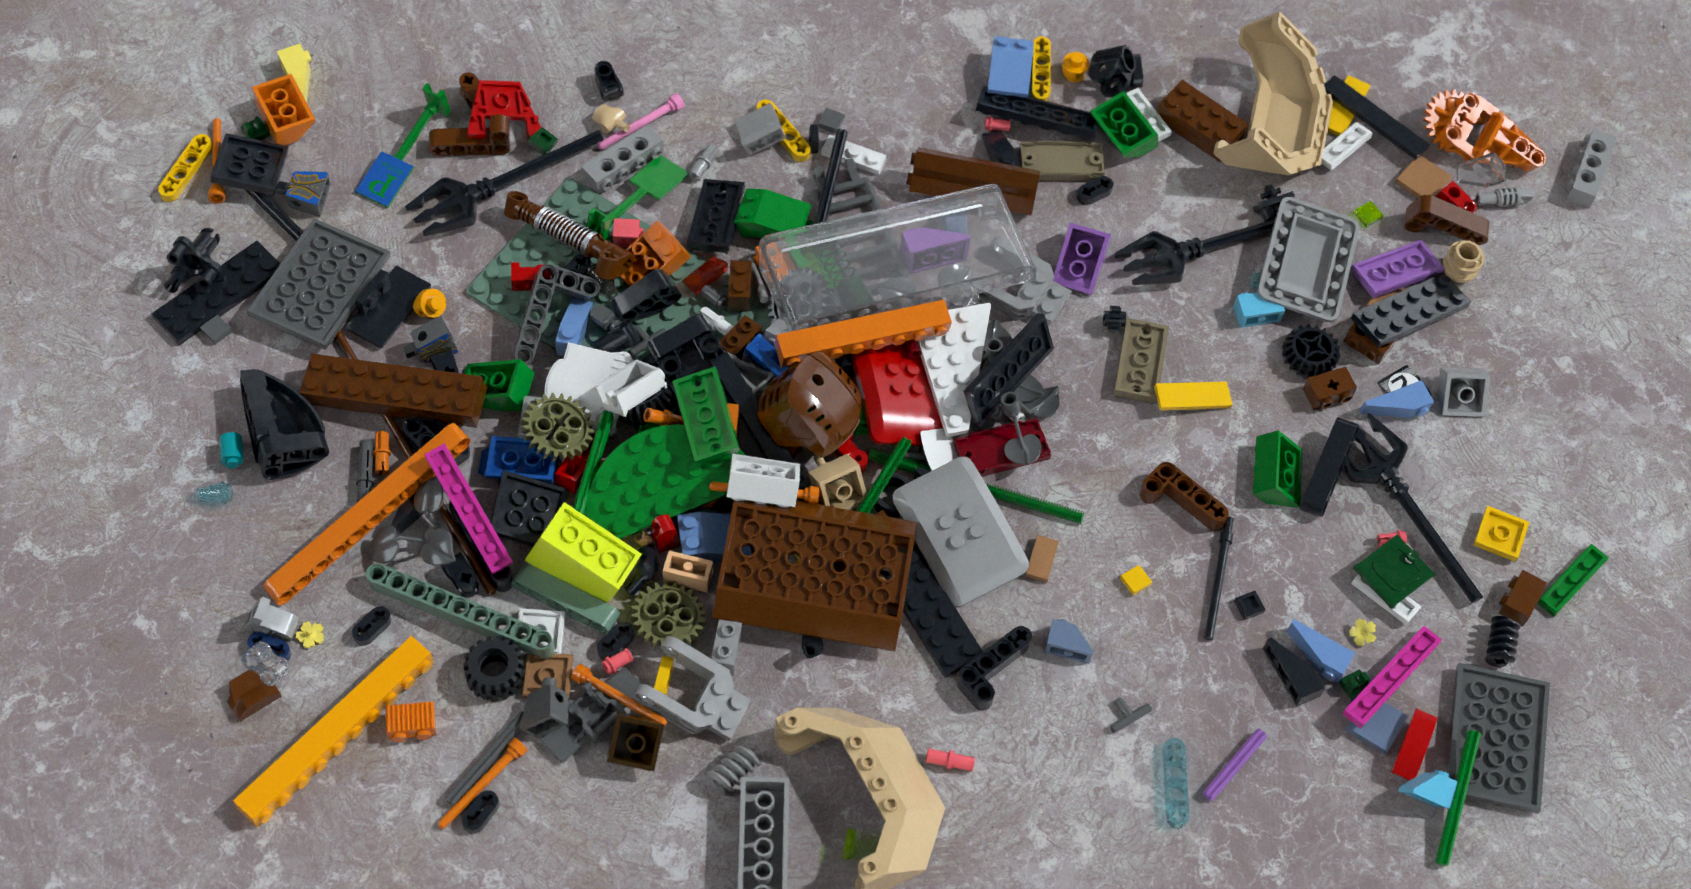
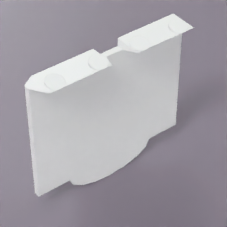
[545,342,634,438]

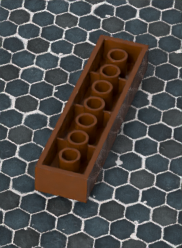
[299,353,487,428]

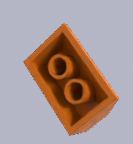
[252,74,316,145]

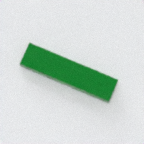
[1537,544,1609,617]

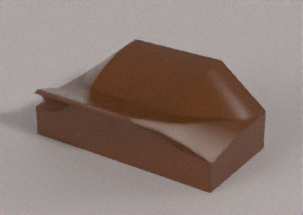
[227,669,282,722]

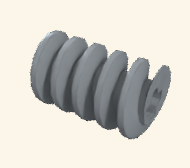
[707,745,761,795]

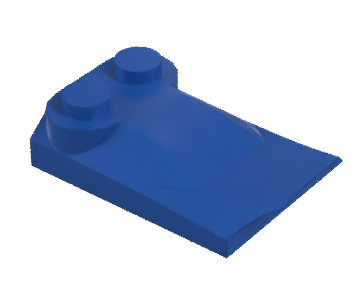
[478,436,559,484]

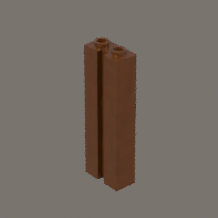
[906,147,1040,215]

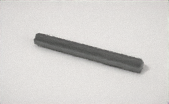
[445,711,524,806]

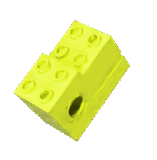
[525,502,641,603]

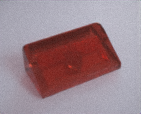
[682,256,728,295]

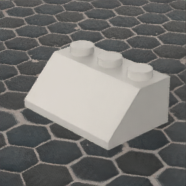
[727,454,800,508]

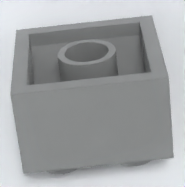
[1438,367,1490,417]

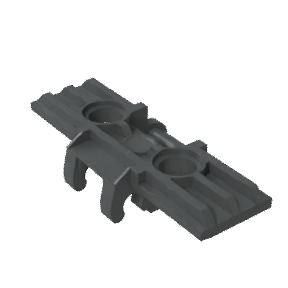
[540,667,642,764]

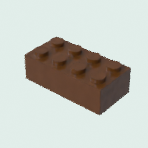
[1157,80,1248,162]

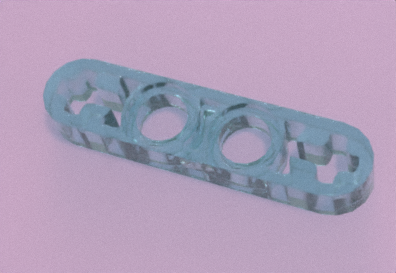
[1163,738,1189,829]

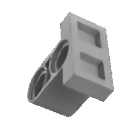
[242,597,299,642]

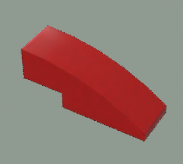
[554,434,595,494]
[1390,708,1438,781]

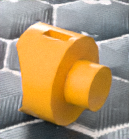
[1062,52,1090,83]
[413,288,446,318]

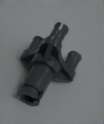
[164,228,222,293]

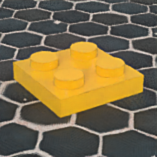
[1473,505,1530,562]

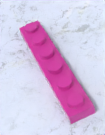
[424,443,513,574]
[1342,626,1442,729]

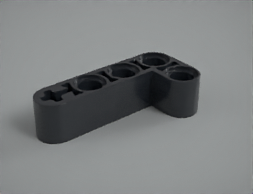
[957,626,1032,711]

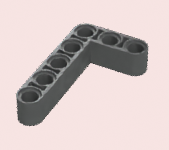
[511,264,600,366]

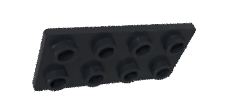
[346,266,431,348]

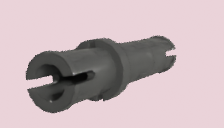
[356,439,374,502]

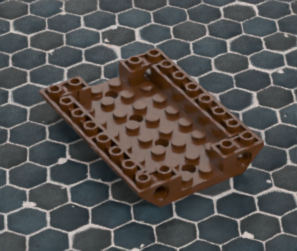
[712,500,916,652]

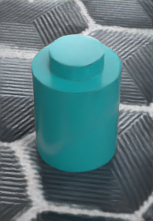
[219,432,244,469]

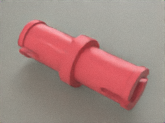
[925,748,975,772]

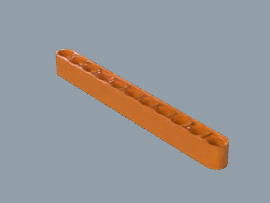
[263,423,471,605]

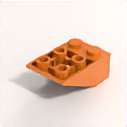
[620,221,691,287]

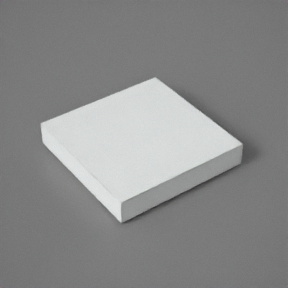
[517,608,566,655]

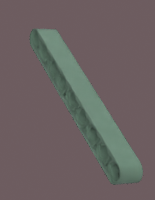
[366,563,555,659]

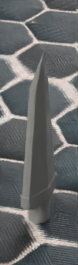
[749,253,768,303]

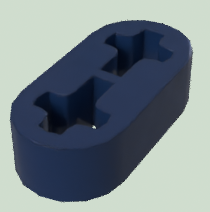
[247,632,291,665]

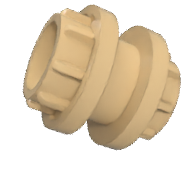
[1442,241,1485,283]

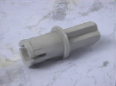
[688,144,718,181]

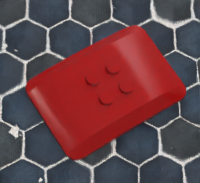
[850,344,943,446]

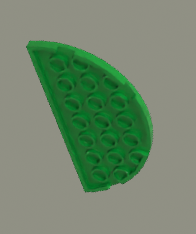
[586,425,746,540]

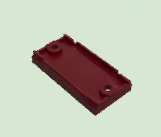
[953,418,1051,477]

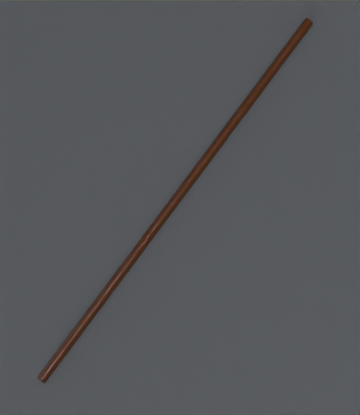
[335,330,496,596]

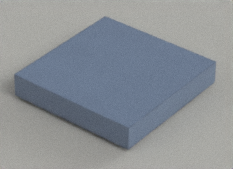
[1345,702,1408,755]

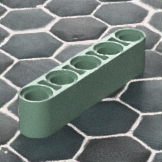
[511,563,620,634]

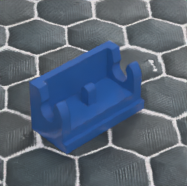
[744,333,789,377]

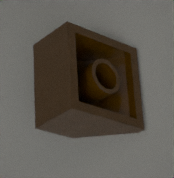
[607,711,665,772]

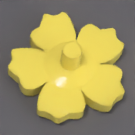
[1349,618,1377,647]
[295,621,324,649]

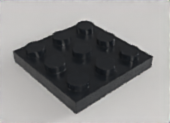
[210,133,289,196]
[490,470,568,547]

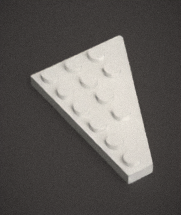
[917,303,991,437]

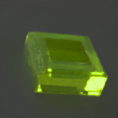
[1354,201,1384,228]
[842,828,857,860]

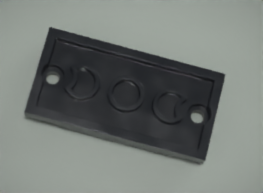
[687,179,745,254]

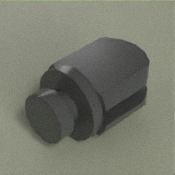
[590,304,622,332]

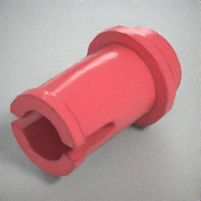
[984,116,1011,132]
[1377,530,1407,548]
[602,648,633,674]

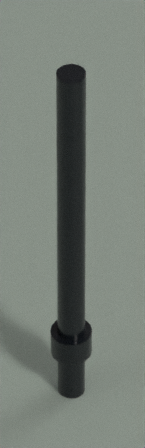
[1204,517,1234,641]

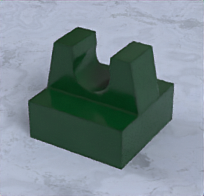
[240,116,270,140]
[528,127,558,155]
[1339,669,1370,701]

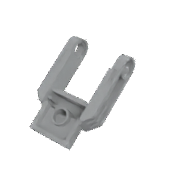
[968,238,1072,325]
[633,636,751,741]

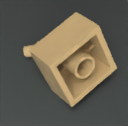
[808,454,867,510]

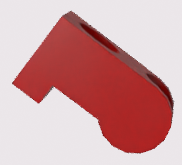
[1436,181,1477,213]
[511,262,551,291]
[833,434,868,473]
[651,514,680,554]

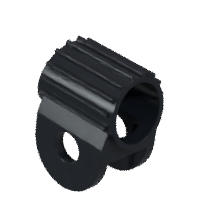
[1088,45,1135,98]

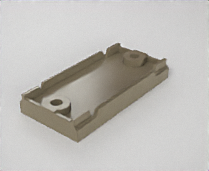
[1019,141,1105,182]
[1114,318,1169,404]

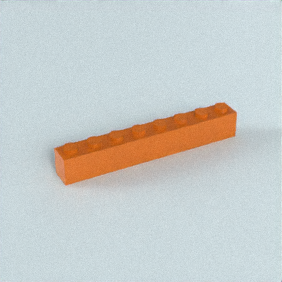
[774,300,952,368]

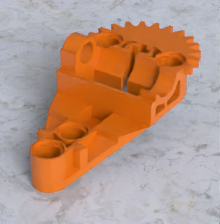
[1423,89,1546,172]

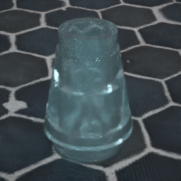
[196,481,233,504]

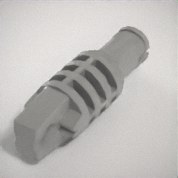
[1475,187,1534,207]

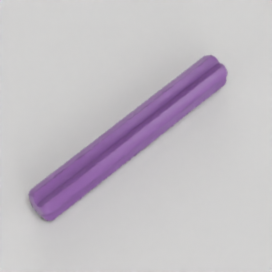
[1203,729,1267,801]

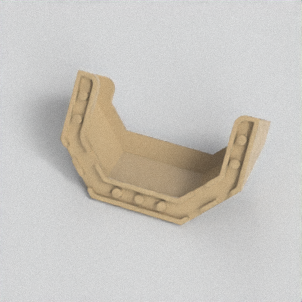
[1213,12,1333,175]
[774,708,945,889]

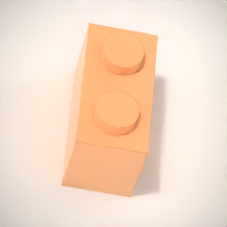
[663,551,713,593]

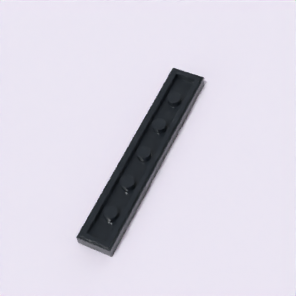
[1324,75,1430,160]

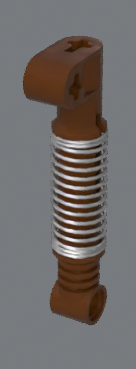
[504,191,634,280]

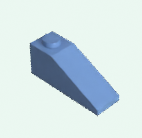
[555,298,593,356]
[1359,380,1434,418]
[1286,619,1355,683]

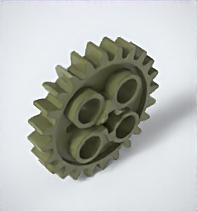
[521,393,595,462]
[630,581,706,652]

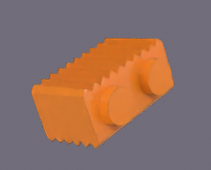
[385,701,437,742]

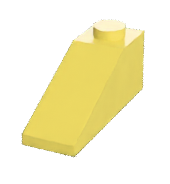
[277,43,312,102]

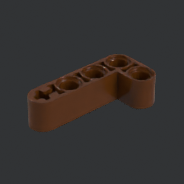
[428,114,510,157]
[1404,195,1490,245]
[1139,462,1229,531]

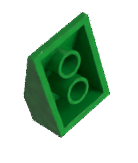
[734,188,811,240]
[464,359,535,412]

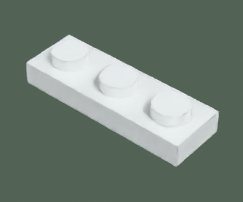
[1126,88,1172,142]
[1317,122,1372,171]
[821,135,886,175]
[1351,574,1422,625]

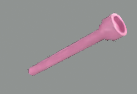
[597,93,685,150]

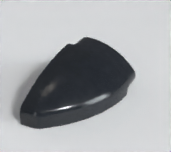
[240,369,329,480]

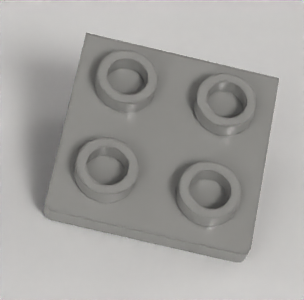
[735,103,786,156]

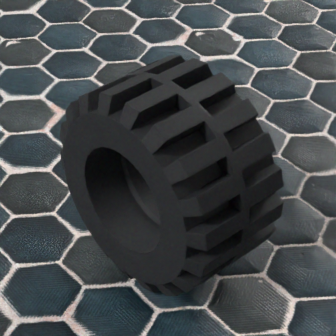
[463,636,525,702]

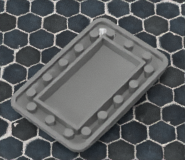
[1257,197,1360,322]
[892,457,1029,607]

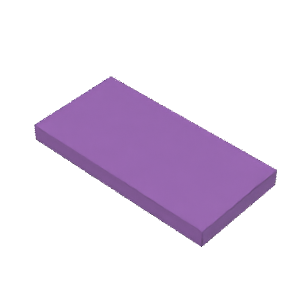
[1350,240,1444,299]

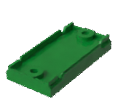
[673,367,740,465]

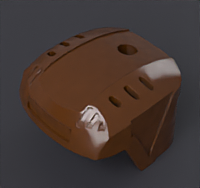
[757,352,861,458]

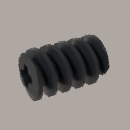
[1485,616,1521,667]

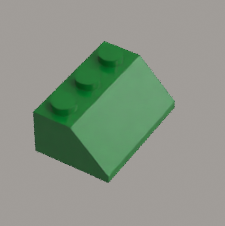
[1090,91,1158,157]
[1252,430,1303,508]

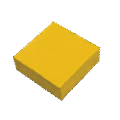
[1120,565,1152,596]

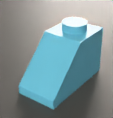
[1233,292,1285,328]
[1398,770,1457,809]

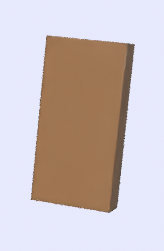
[1025,535,1059,583]

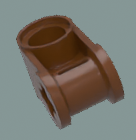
[459,72,479,111]

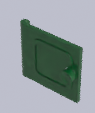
[1352,535,1436,610]

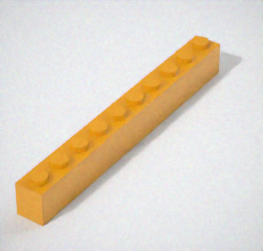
[233,635,433,827]

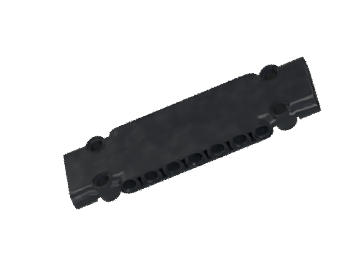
[646,313,809,502]

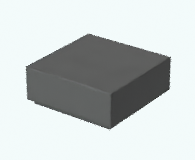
[818,108,845,133]
[200,315,232,344]

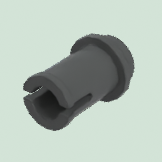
[700,285,728,309]

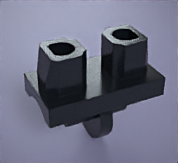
[1253,184,1295,221]

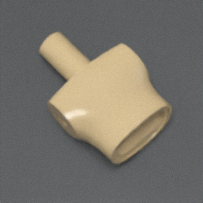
[593,104,630,133]

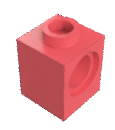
[613,218,644,249]

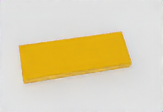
[1327,75,1371,136]
[1154,381,1233,411]

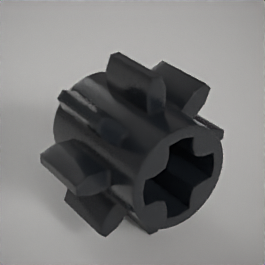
[1103,305,1126,332]

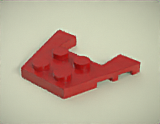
[466,80,541,140]

